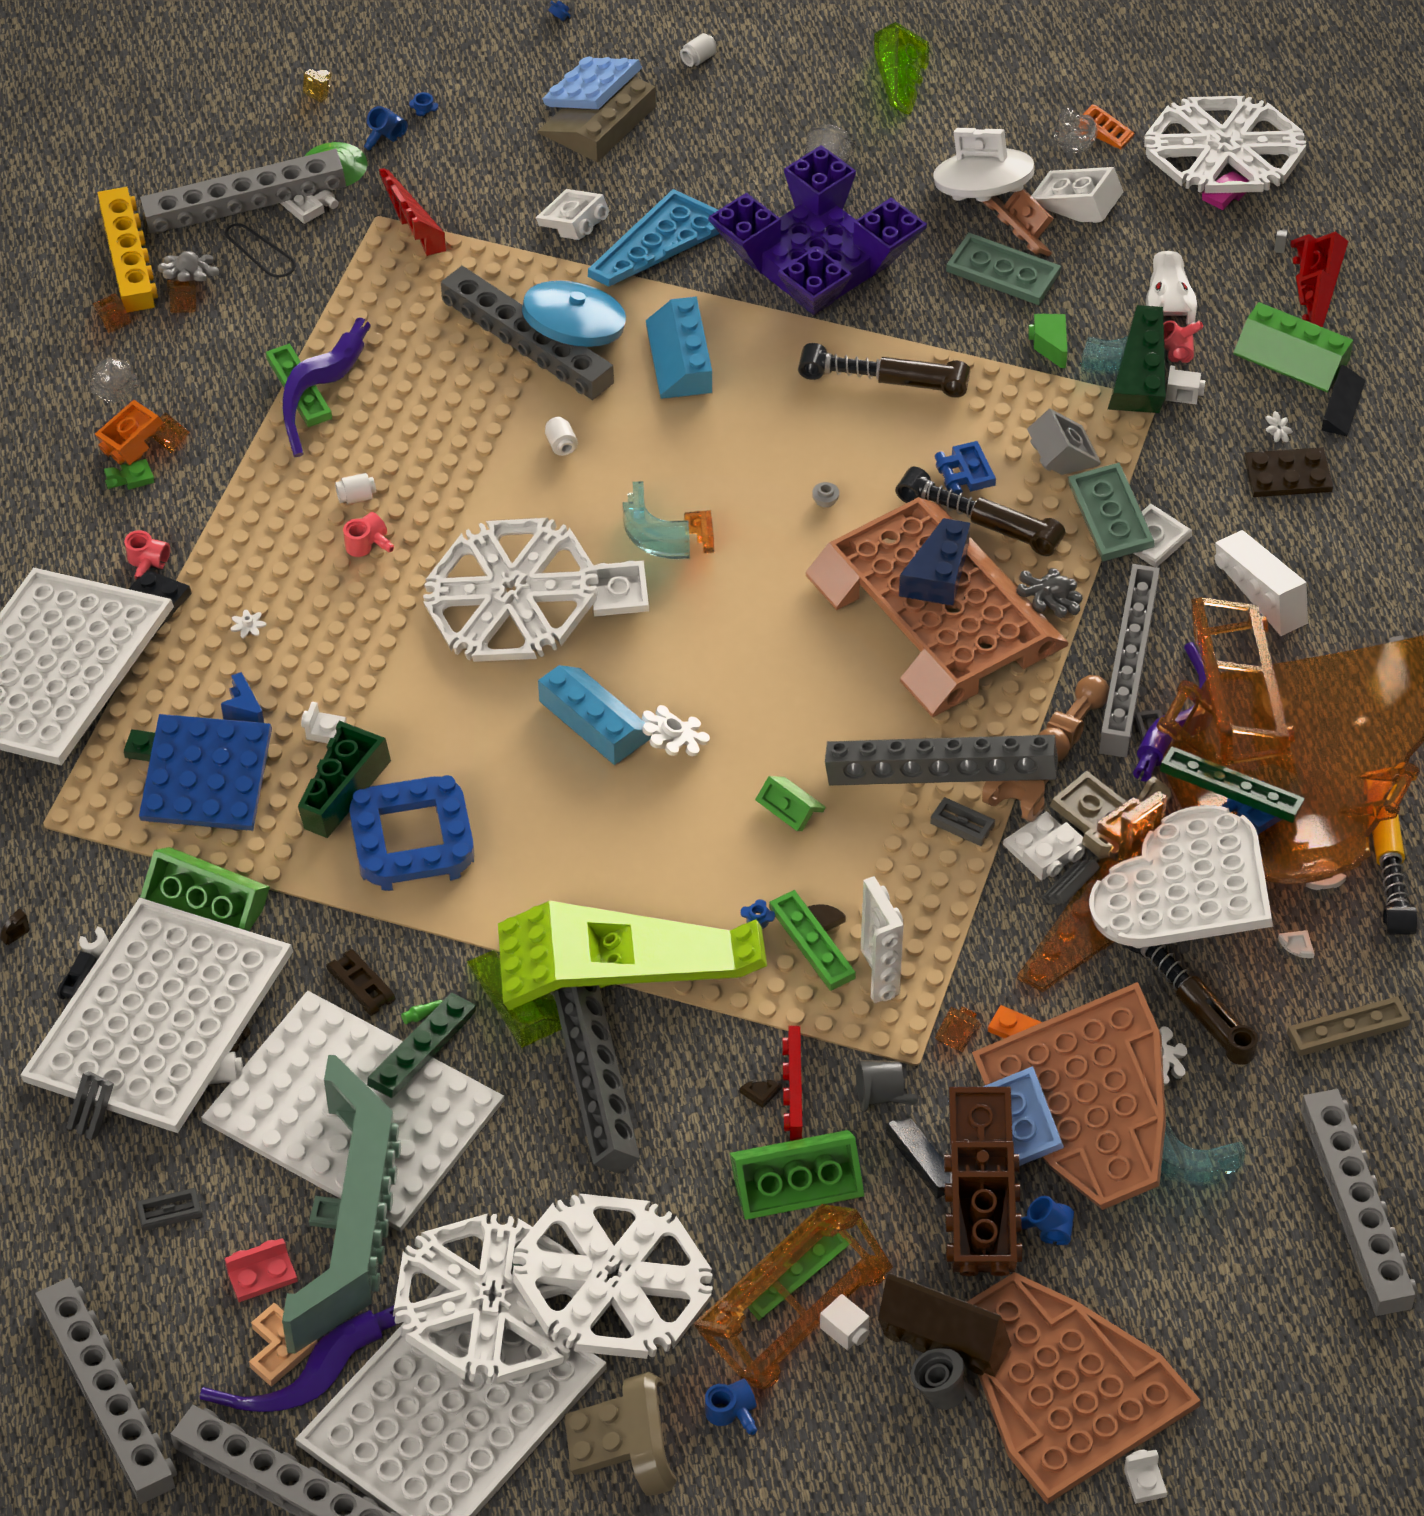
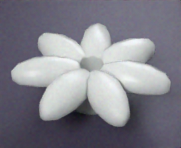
[1265,411,1293,442]
[231,610,267,638]

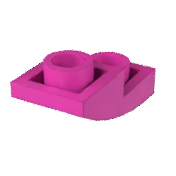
[1202,171,1249,210]

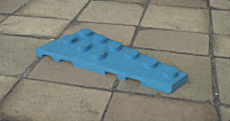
[588,189,720,287]

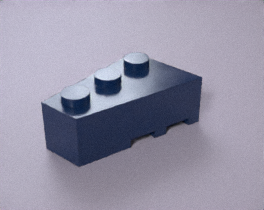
[899,518,970,606]

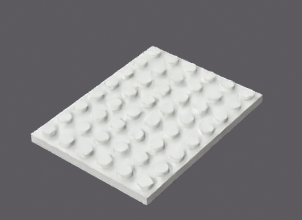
[0,568,174,765]
[21,897,293,1133]
[201,991,504,1232]
[295,1284,607,1516]

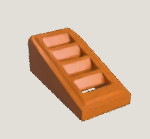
[1079,104,1135,149]

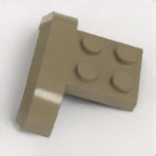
[1050,771,1171,858]
[564,1372,677,1496]

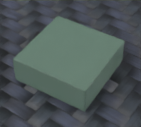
[309,1196,341,1229]

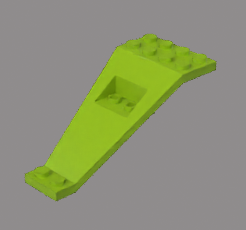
[498,901,767,1010]

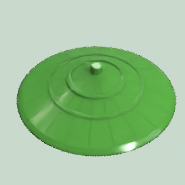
[305,142,367,186]

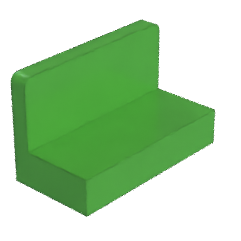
[755,776,826,831]

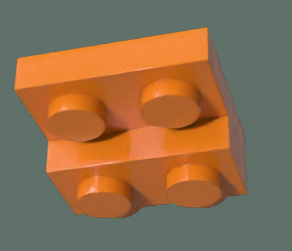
[95,400,164,465]

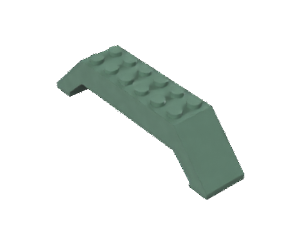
[282,1055,401,1353]

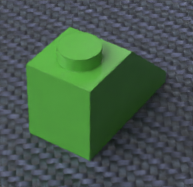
[1028,314,1068,368]

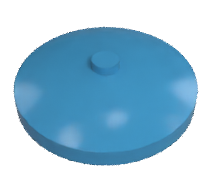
[522,281,626,347]

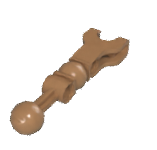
[982,675,1110,822]

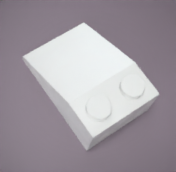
[1031,167,1124,223]

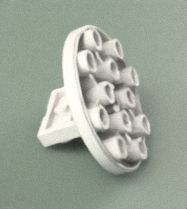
[933,128,1035,202]

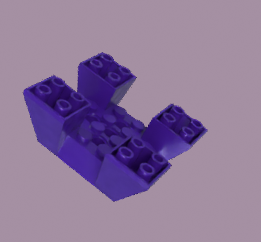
[708,145,927,315]

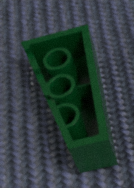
[1107,305,1166,413]
[298,720,391,838]

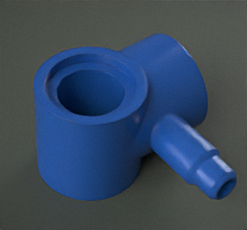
[364,106,408,150]
[1021,1196,1074,1245]
[705,1378,757,1435]

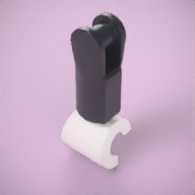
[57,926,109,999]

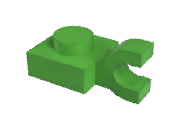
[104,459,154,490]

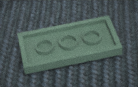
[946,232,1061,305]
[1068,462,1154,562]

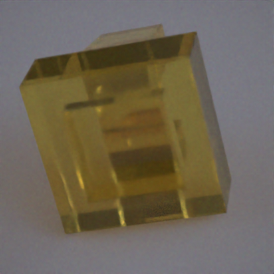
[303,69,332,103]

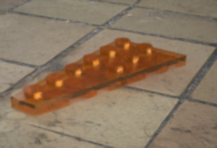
[1017,857,1120,992]

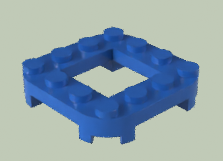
[350,775,474,891]

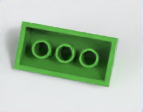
[1233,302,1353,393]
[140,847,270,931]
[730,1130,865,1220]

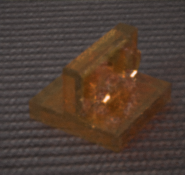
[1097,791,1167,863]

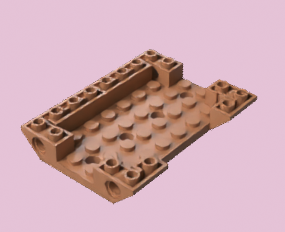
[806,497,1068,718]

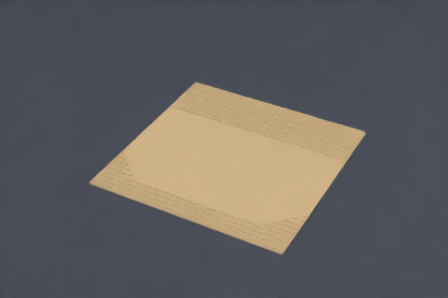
[43,216,1155,1066]

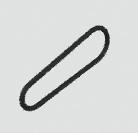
[224,223,296,278]

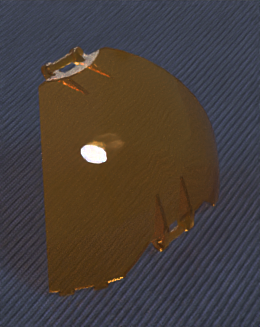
[1156,635,1424,884]

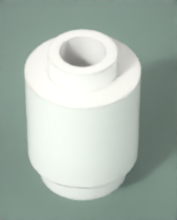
[680,33,717,67]
[545,417,578,456]
[335,473,376,504]
[209,1052,243,1084]

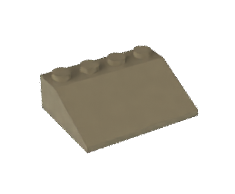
[538,77,656,162]

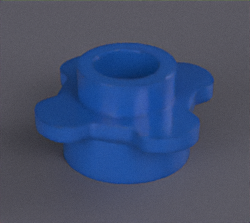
[548,0,571,22]
[409,92,438,116]
[741,899,775,929]

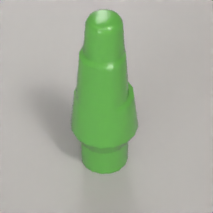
[401,1000,442,1024]

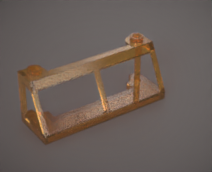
[1191,597,1295,765]
[693,1204,893,1389]

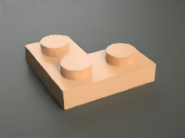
[249,1303,317,1387]

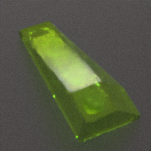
[874,22,929,114]
[467,950,562,1048]

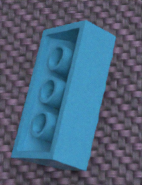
[646,296,712,399]
[538,665,654,765]

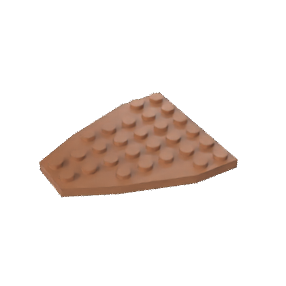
[972,982,1166,1210]
[967,1272,1201,1504]

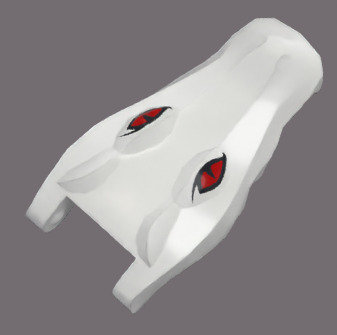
[1146,251,1197,326]

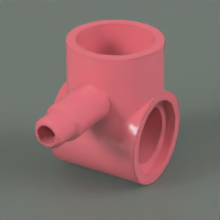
[1163,320,1203,363]
[343,512,394,557]
[124,530,170,580]

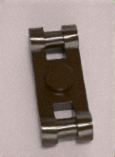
[326,949,396,1016]

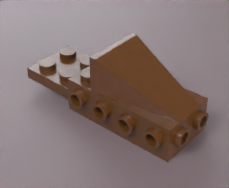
[944,1087,1022,1277]

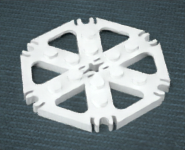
[1144,96,1306,193]
[423,518,599,662]
[512,1193,712,1359]
[393,1214,580,1384]

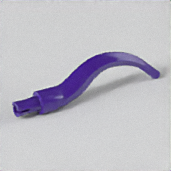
[282,318,371,457]
[1133,642,1216,782]
[200,1305,397,1412]

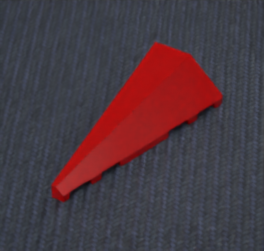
[379,168,446,256]
[1290,231,1349,327]

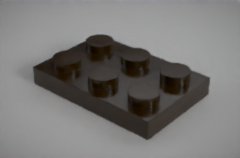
[1244,447,1333,497]

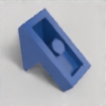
[221,672,264,723]

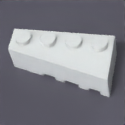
[1215,530,1308,636]

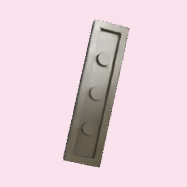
[1287,996,1410,1057]

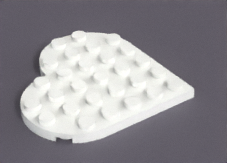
[1089,805,1273,948]

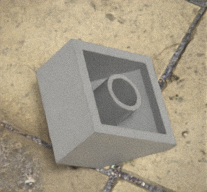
[1027,408,1101,475]

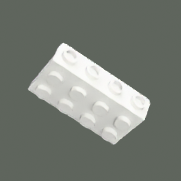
[860,876,904,1003]

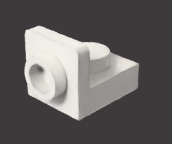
[301,702,347,744]
[1124,1450,1167,1504]

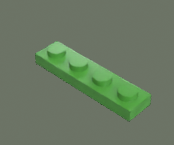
[266,343,332,427]
[769,890,856,991]
[739,1220,851,1321]

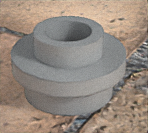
[812,482,839,507]

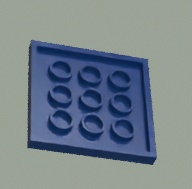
[139,714,272,831]

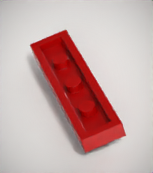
[782,1026,802,1141]

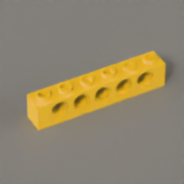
[97,187,158,313]

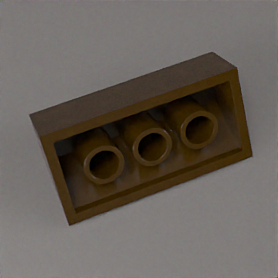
[878,1273,1012,1377]

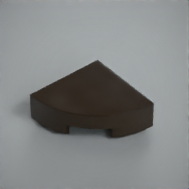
[808,904,846,931]
[0,908,30,945]
[739,1080,782,1108]

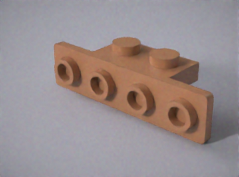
[983,189,1054,256]

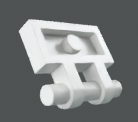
[280,190,339,224]

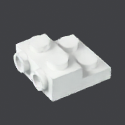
[536,189,609,240]
[590,561,649,617]
[1003,811,1085,881]

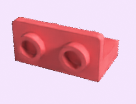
[224,1238,298,1302]

